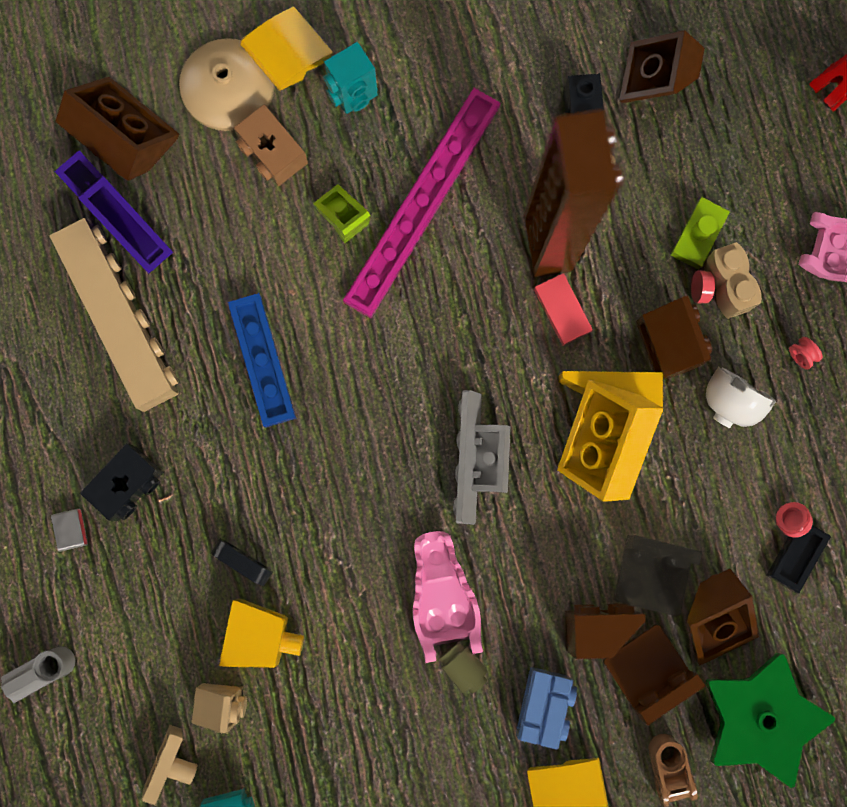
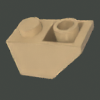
[192,683,247,733]

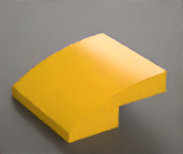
[240,7,333,91]
[527,758,608,807]

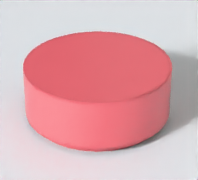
[691,270,715,303]
[776,502,813,538]

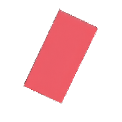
[534,273,593,346]

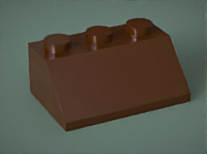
[55,76,179,181]

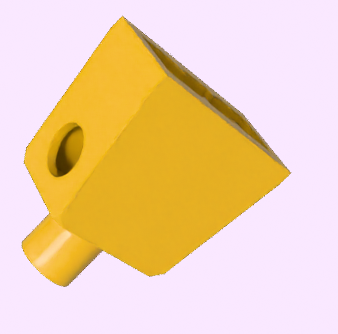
[219,598,304,668]

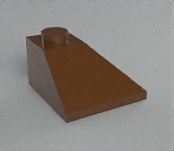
[619,30,705,103]
[687,568,759,666]

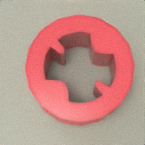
[789,337,823,370]

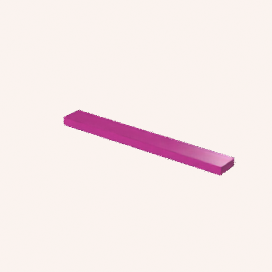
[343,88,501,318]

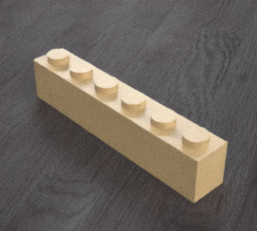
[49,218,179,412]

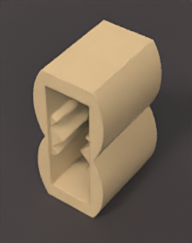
[704,242,762,319]

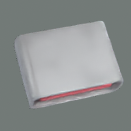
[51,509,88,552]

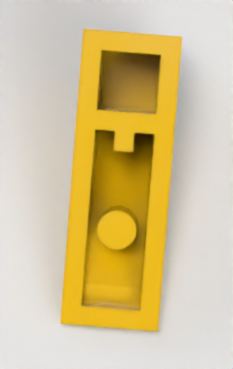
[558,371,663,413]

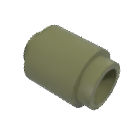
[438,641,488,694]

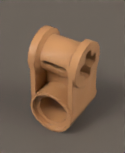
[648,734,698,807]

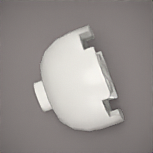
[706,367,776,428]

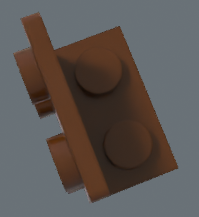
[603,624,705,725]

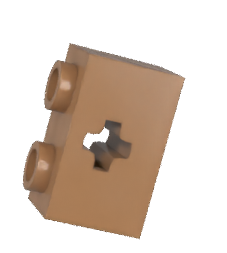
[234,104,308,187]

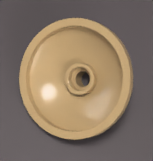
[179,39,274,131]

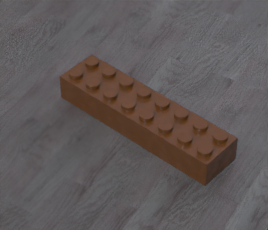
[524,110,622,277]

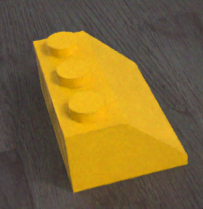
[557,380,664,502]

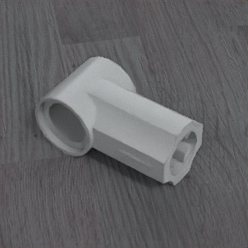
[1,646,75,703]

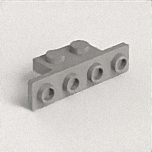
[453,390,511,525]

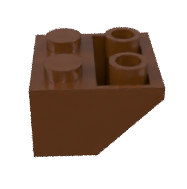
[636,295,712,380]
[565,603,646,659]

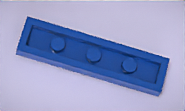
[228,293,297,428]

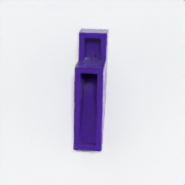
[54,150,173,273]

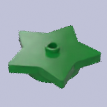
[705,653,835,788]

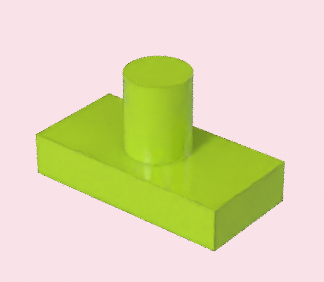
[670,197,730,270]

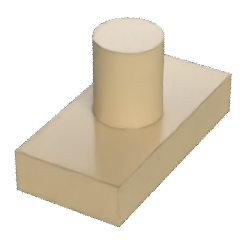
[142,725,197,805]

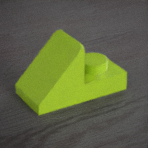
[313,184,371,243]

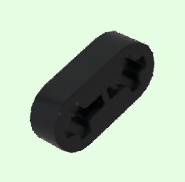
[211,538,273,587]

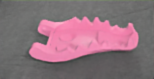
[798,212,847,282]
[413,531,483,663]

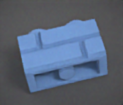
[515,667,577,749]

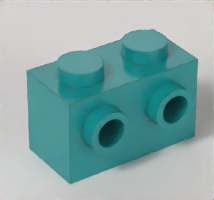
[323,41,378,114]

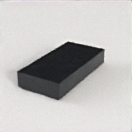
[766,525,831,594]

